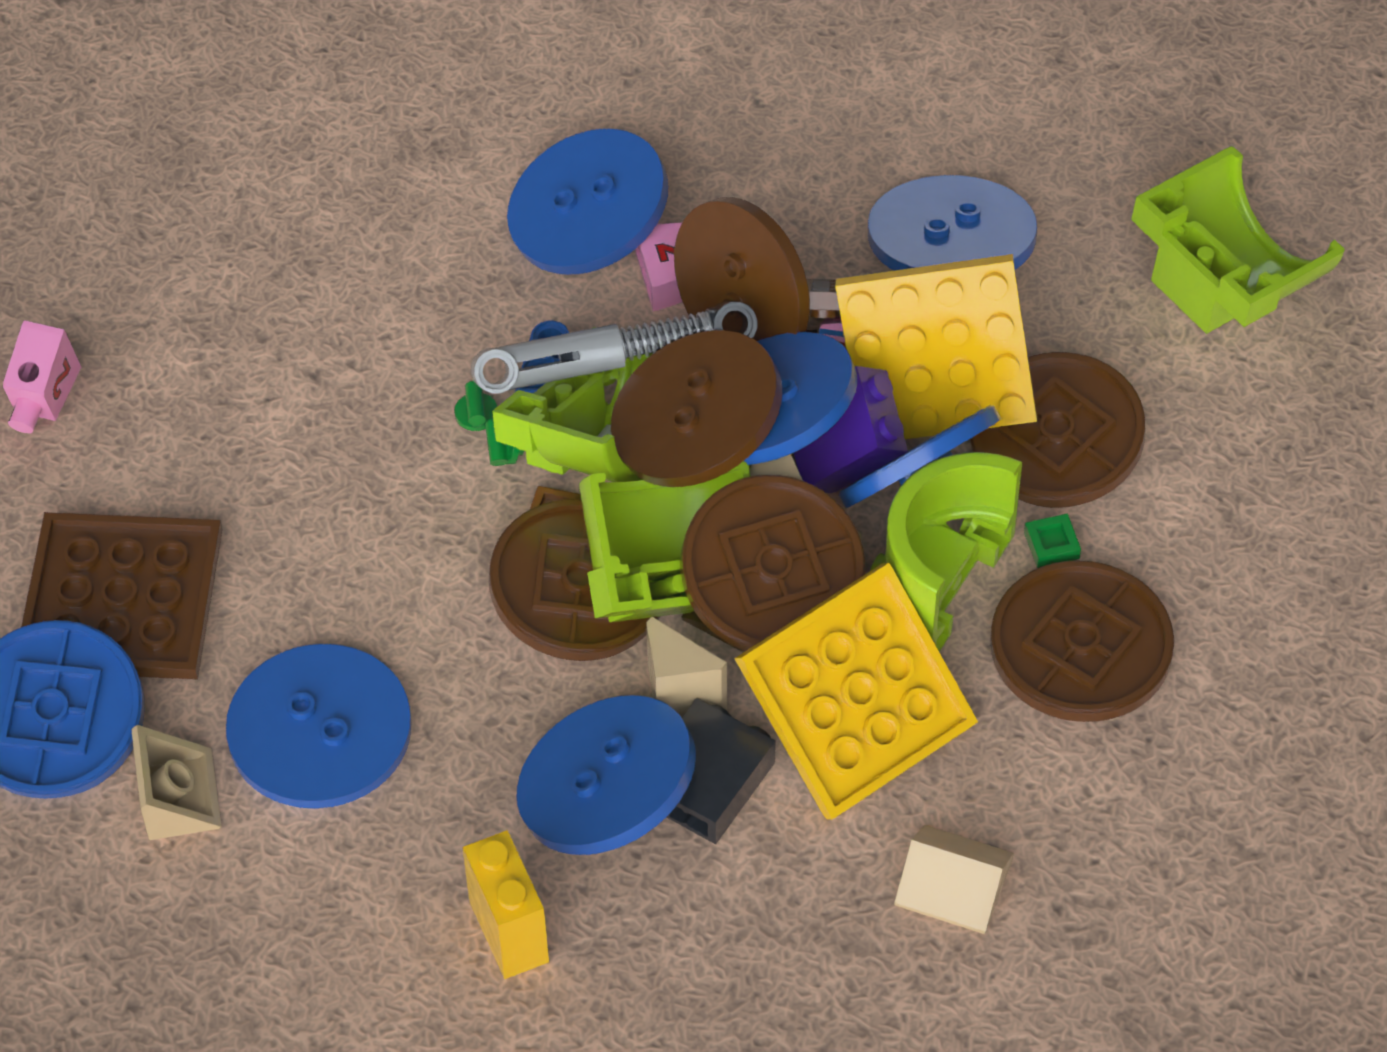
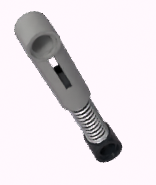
[471,301,757,393]

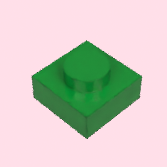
[1024,513,1081,568]

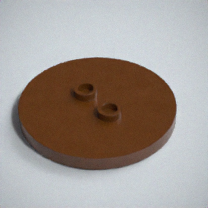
[674,197,810,341]
[611,330,782,487]
[970,352,1145,508]
[680,475,865,651]
[489,499,660,661]
[990,560,1174,722]

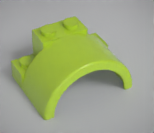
[1131,146,1345,334]
[492,327,653,482]
[870,452,1022,652]
[579,461,751,622]

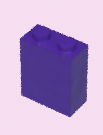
[794,366,908,493]

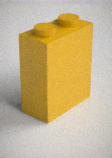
[462,830,549,979]

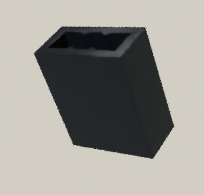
[666,698,776,845]

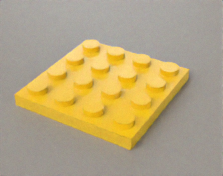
[835,254,1037,439]
[734,563,978,820]

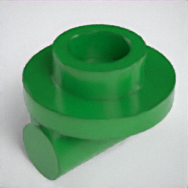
[454,381,497,431]
[485,419,524,466]

